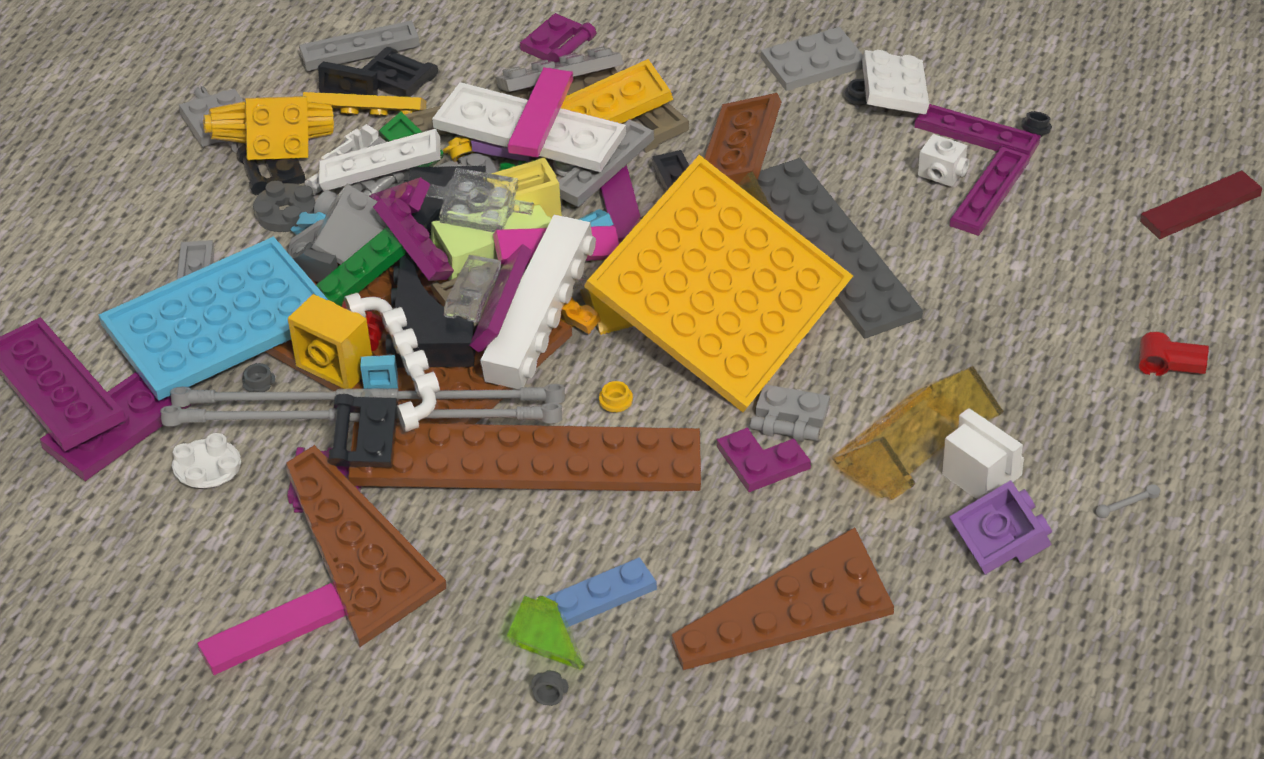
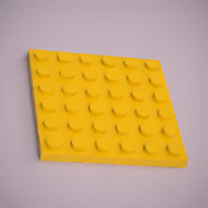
[584,155,853,412]

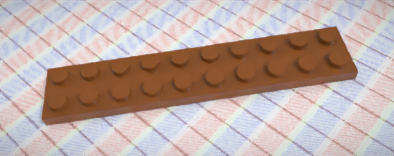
[348,422,701,491]

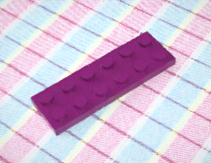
[0,317,126,452]

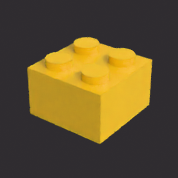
[288,294,372,389]

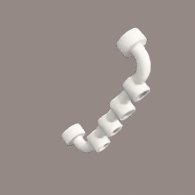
[344,293,440,432]

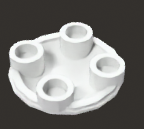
[172,433,241,488]

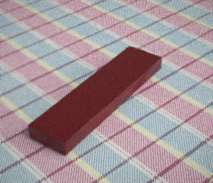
[1140,170,1262,240]

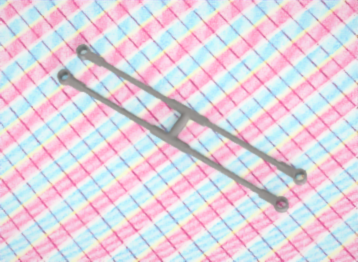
[160,384,565,426]

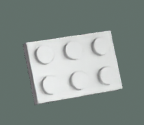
[862,50,929,114]

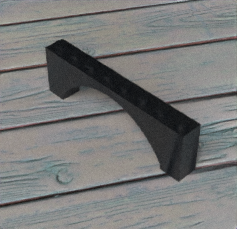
[386,166,488,368]

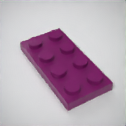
[40,372,191,481]

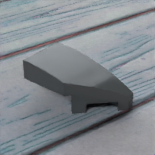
[291,242,338,283]

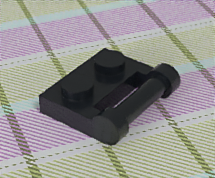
[362,47,438,97]
[237,145,306,195]
[328,394,398,468]

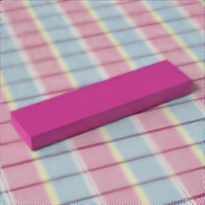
[508,67,573,157]
[493,226,619,264]
[197,583,346,675]

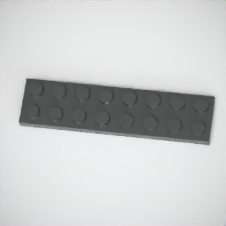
[746,158,923,339]

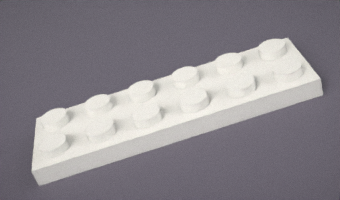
[432,82,626,172]

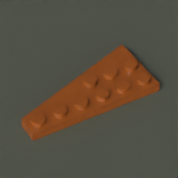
[286,445,447,647]
[671,527,894,670]

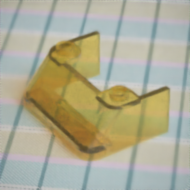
[832,366,1004,500]

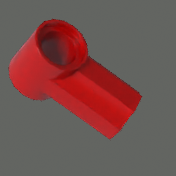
[1139,332,1209,376]

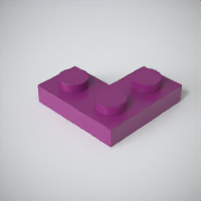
[717,428,811,492]

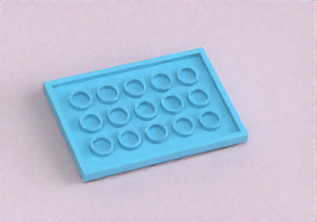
[99,236,328,401]

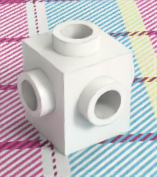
[918,134,969,187]

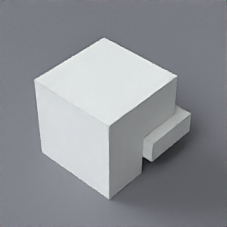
[942,408,1024,500]

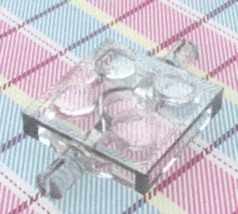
[425,168,534,232]

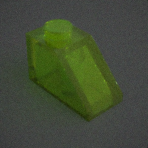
[507,596,585,670]

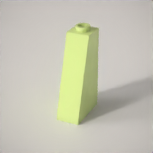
[431,205,551,280]

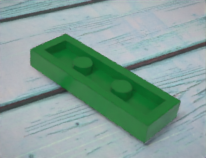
[316,226,407,306]

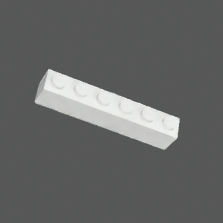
[480,215,596,390]

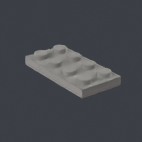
[495,47,624,92]

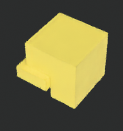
[487,157,562,219]

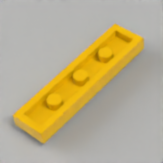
[303,92,427,116]

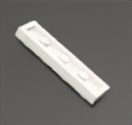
[319,129,441,191]

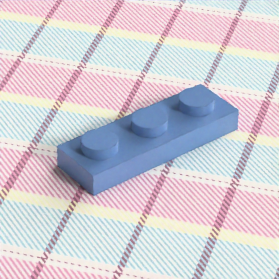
[542,557,657,631]

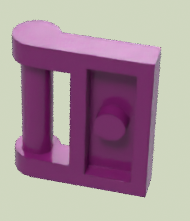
[520,13,597,63]

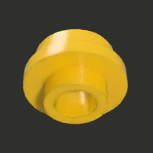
[599,381,633,412]

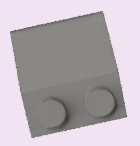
[311,183,387,265]

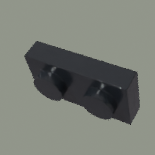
[318,61,378,96]
[652,150,689,192]

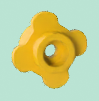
[443,136,475,162]

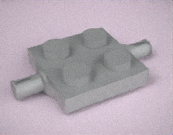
[179,86,244,152]

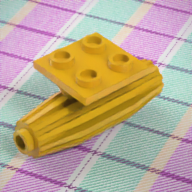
[203,96,334,160]

